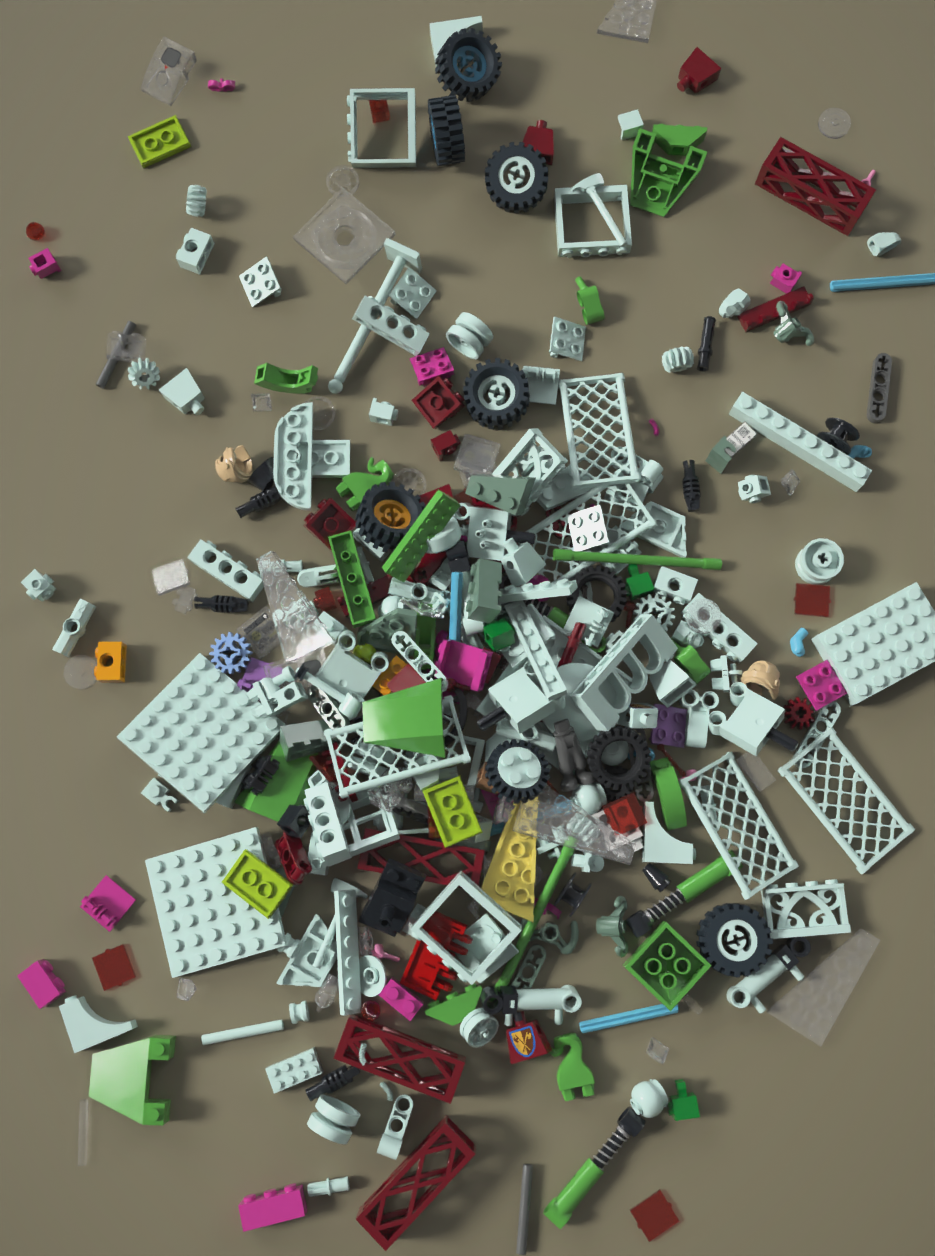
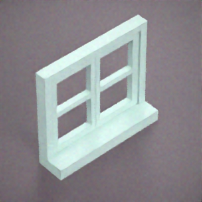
[308,785,400,867]

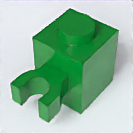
[625,564,654,601]
[483,618,516,652]
[667,1079,700,1121]

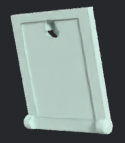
[500,604,557,669]
[452,913,519,984]

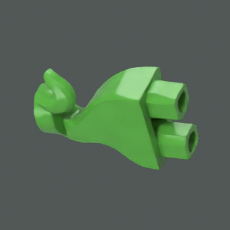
[336,457,394,511]
[549,1033,595,1101]

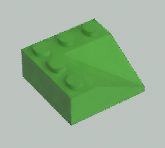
[622,921,712,1011]

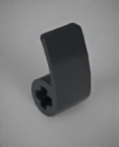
[249,457,274,492]

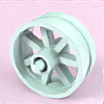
[460,1008,499,1048]

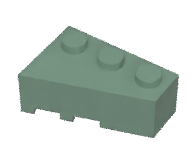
[465,474,536,515]
[466,558,502,623]
[280,719,343,762]

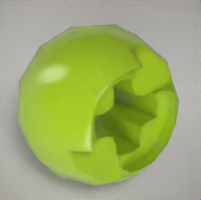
[353,643,376,664]

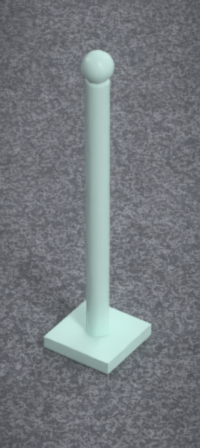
[328,238,422,394]

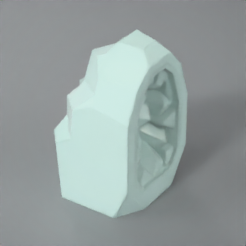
[867,232,902,256]
[719,288,751,318]
[671,620,704,649]

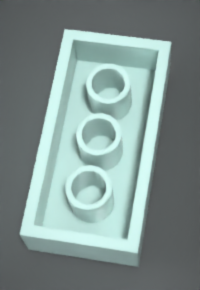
[265,1047,324,1093]

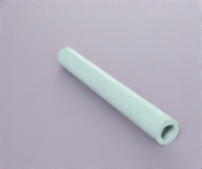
[202,1019,284,1045]

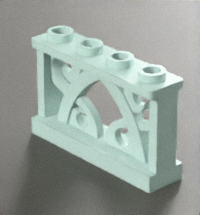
[492,428,568,517]
[761,879,851,939]

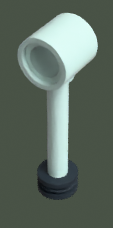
[294,664,365,719]

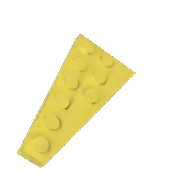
[481,796,538,923]

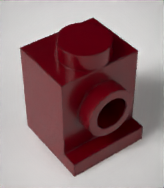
[430,430,461,461]

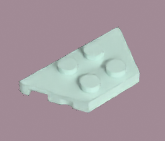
[619,501,687,558]
[276,914,337,987]

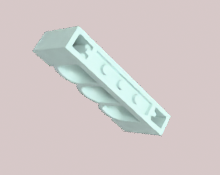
[570,614,678,731]

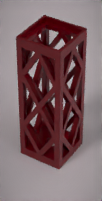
[755,137,876,236]
[357,828,485,888]
[333,1014,466,1104]
[356,1115,476,1251]

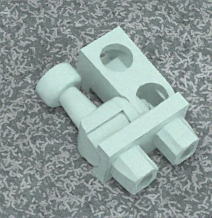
[247,666,308,718]

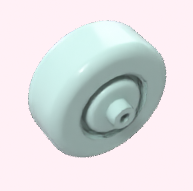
[426,516,461,554]

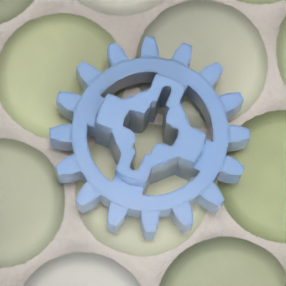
[209,632,253,674]

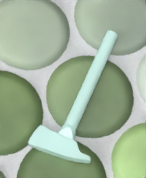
[571,173,627,247]
[313,878,368,969]

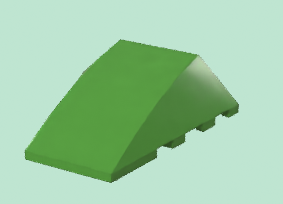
[362,678,445,758]
[234,740,318,831]

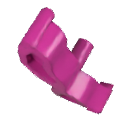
[208,78,235,92]
[435,630,448,658]
[534,898,562,919]

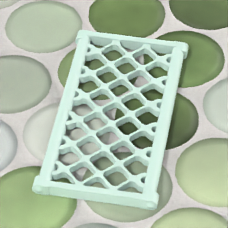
[558,373,641,489]
[518,469,657,583]
[324,695,471,799]
[778,727,915,874]
[678,751,799,900]

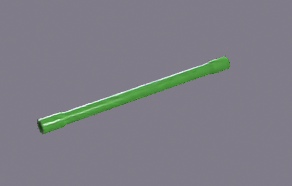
[553,549,722,570]
[489,835,579,1002]

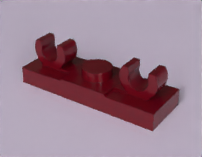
[322,742,358,803]

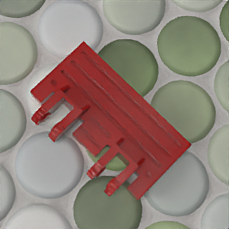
[400,911,473,1000]

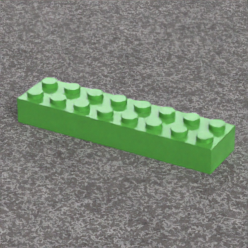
[382,489,461,583]
[328,530,376,628]

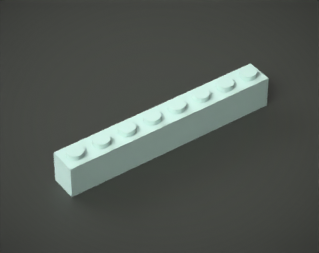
[729,392,872,492]

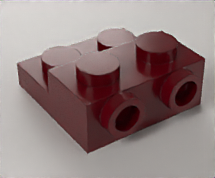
[411,376,465,429]
[303,498,356,552]

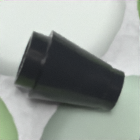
[642,863,672,893]

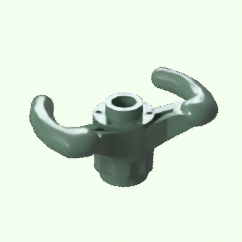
[773,301,815,346]
[596,896,628,958]
[519,908,579,955]

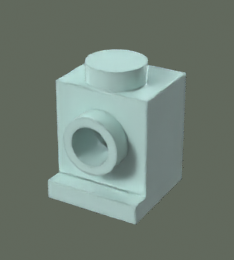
[369,398,398,426]

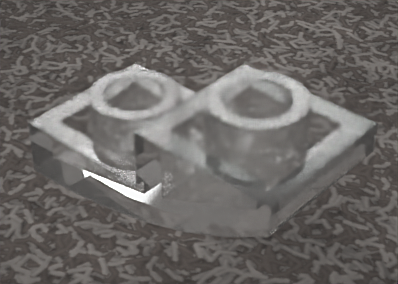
[493,796,515,825]

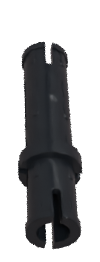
[697,316,716,372]

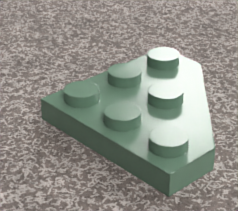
[357,608,418,656]

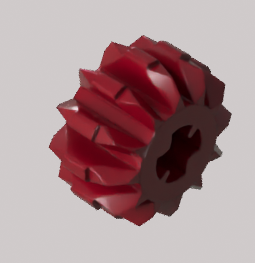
[783,697,816,730]

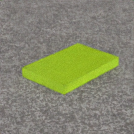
[127,115,191,169]
[422,776,483,848]
[221,849,294,919]

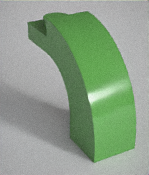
[254,363,318,394]
[414,604,436,670]
[650,757,687,830]

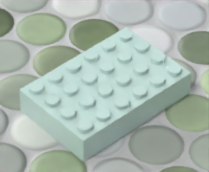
[811,582,935,706]

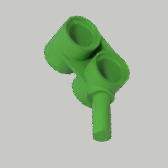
[575,276,605,325]
[670,637,711,684]

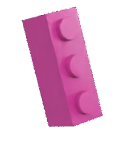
[238,1183,308,1232]

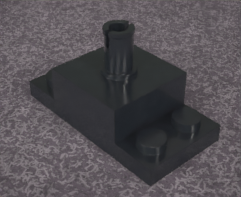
[358,858,426,937]

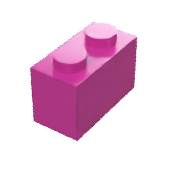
[17,959,66,1009]
[379,977,424,1021]

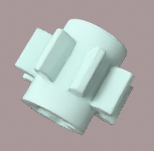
[430,590,451,614]

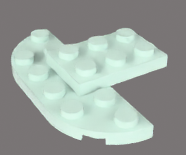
[273,402,351,511]

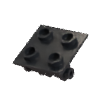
[241,755,280,796]

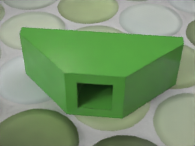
[652,124,707,156]
[425,983,482,1026]

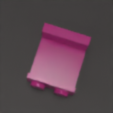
[434,639,493,692]

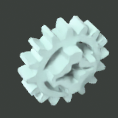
[633,594,675,632]

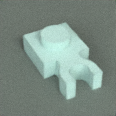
[141,778,179,812]

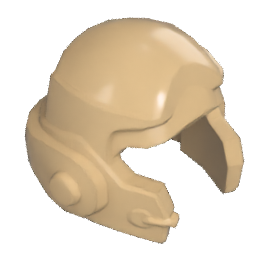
[215,445,253,483]
[741,661,780,700]

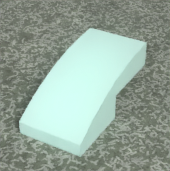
[429,558,451,590]

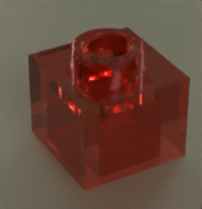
[369,100,390,123]
[313,587,337,612]

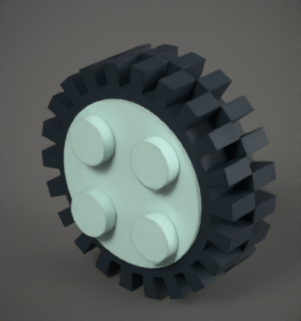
[485,739,550,804]

